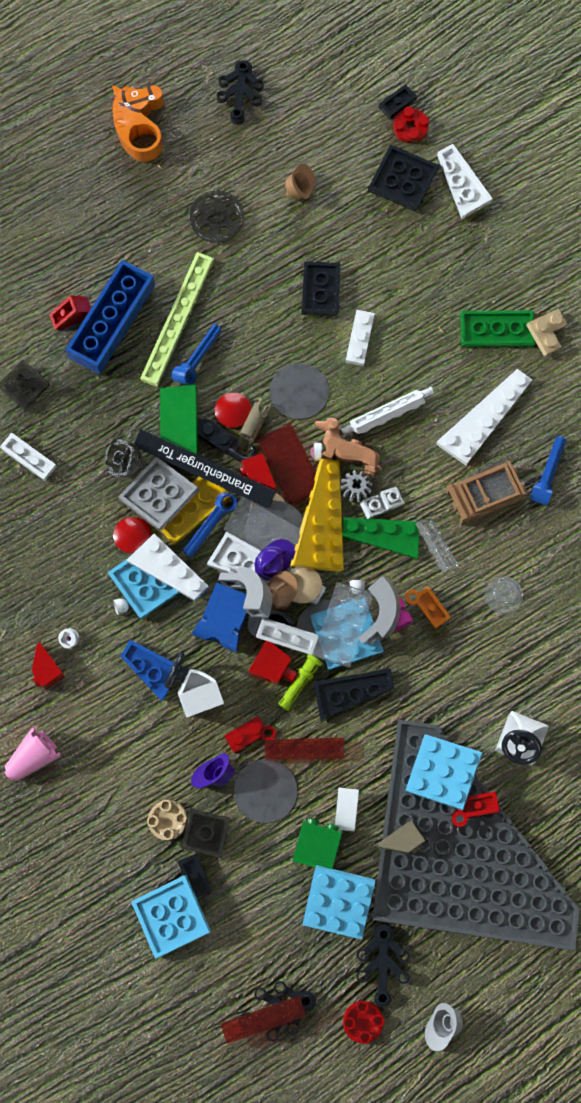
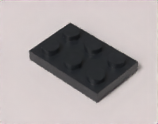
[301,261,341,316]

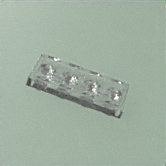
[223,496,300,567]
[313,582,373,668]

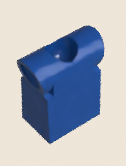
[192,583,248,653]

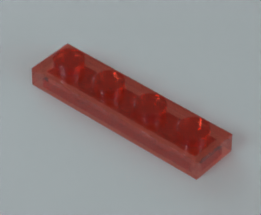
[264,737,344,761]
[220,996,306,1044]

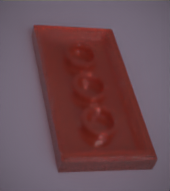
[257,423,316,505]

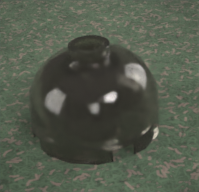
[105,439,142,478]

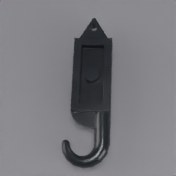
[198,418,256,463]

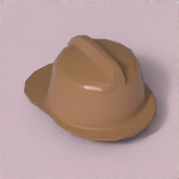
[285,164,316,199]
[268,571,298,612]

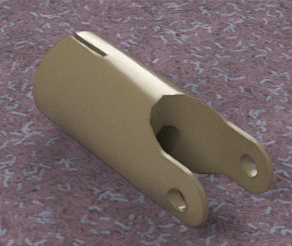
[240,398,271,442]

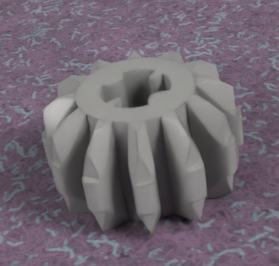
[340,470,373,503]

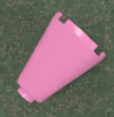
[5,727,60,781]

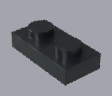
[378,84,417,120]
[177,853,212,898]

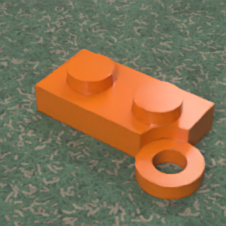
[405,587,451,629]

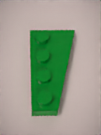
[342,517,419,560]

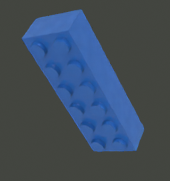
[65,260,155,375]

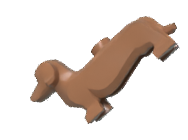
[315,417,382,477]

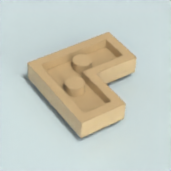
[526,309,567,357]

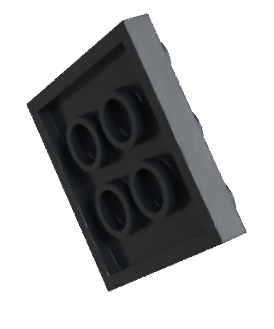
[368,144,439,212]

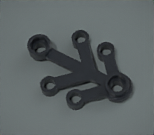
[216,60,264,125]
[356,924,410,1007]
[239,981,316,1042]

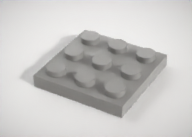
[119,457,199,532]

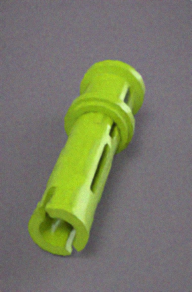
[278,654,323,711]

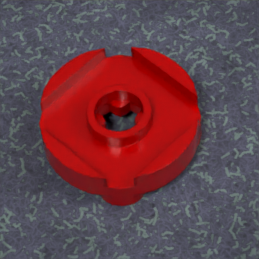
[393,107,429,143]

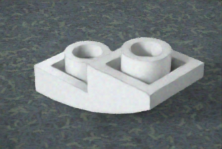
[360,487,404,519]
[335,788,359,832]

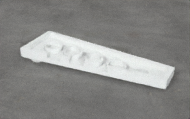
[436,369,532,466]
[207,532,326,605]

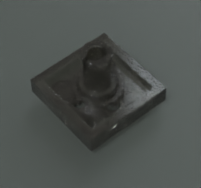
[0,360,50,411]

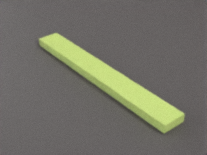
[140,252,214,387]

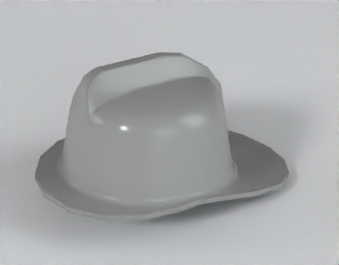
[425,1003,463,1051]

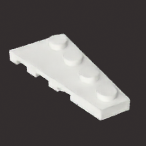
[437,144,492,219]
[127,534,209,601]

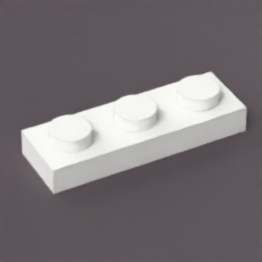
[346,310,375,366]
[0,433,57,481]
[256,618,318,655]

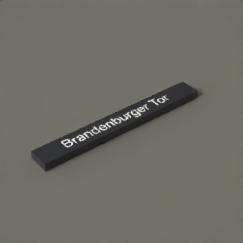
[133,429,276,508]

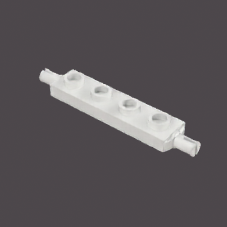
[340,387,434,436]

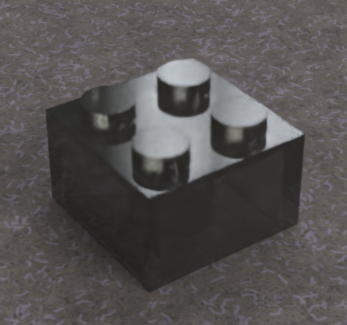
[181,809,231,859]

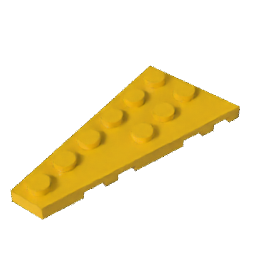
[290,458,344,572]

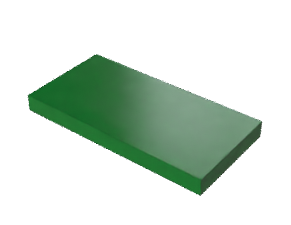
[460,310,535,347]
[160,384,198,461]

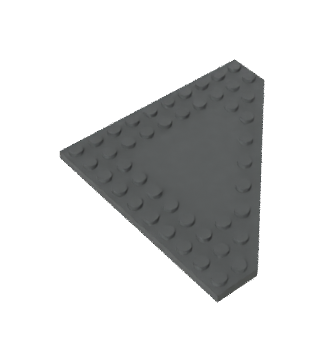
[372,719,579,951]

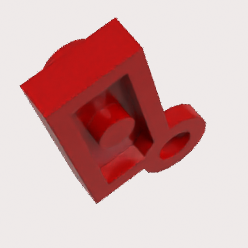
[224,716,276,753]
[452,791,500,827]

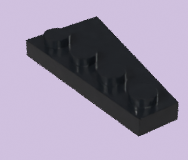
[313,668,394,721]

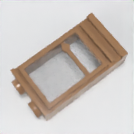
[446,460,526,525]

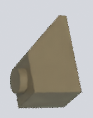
[377,821,425,854]

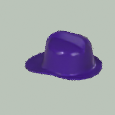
[254,539,296,580]
[191,753,236,788]

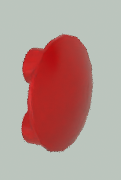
[214,392,251,429]
[113,517,151,554]
[342,1001,384,1044]

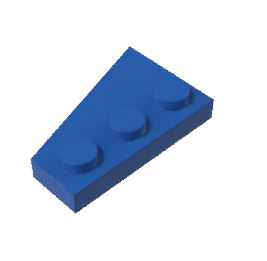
[121,639,175,702]

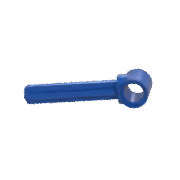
[172,324,222,385]
[529,436,566,506]
[183,492,237,557]

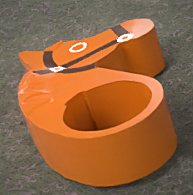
[112,86,164,162]

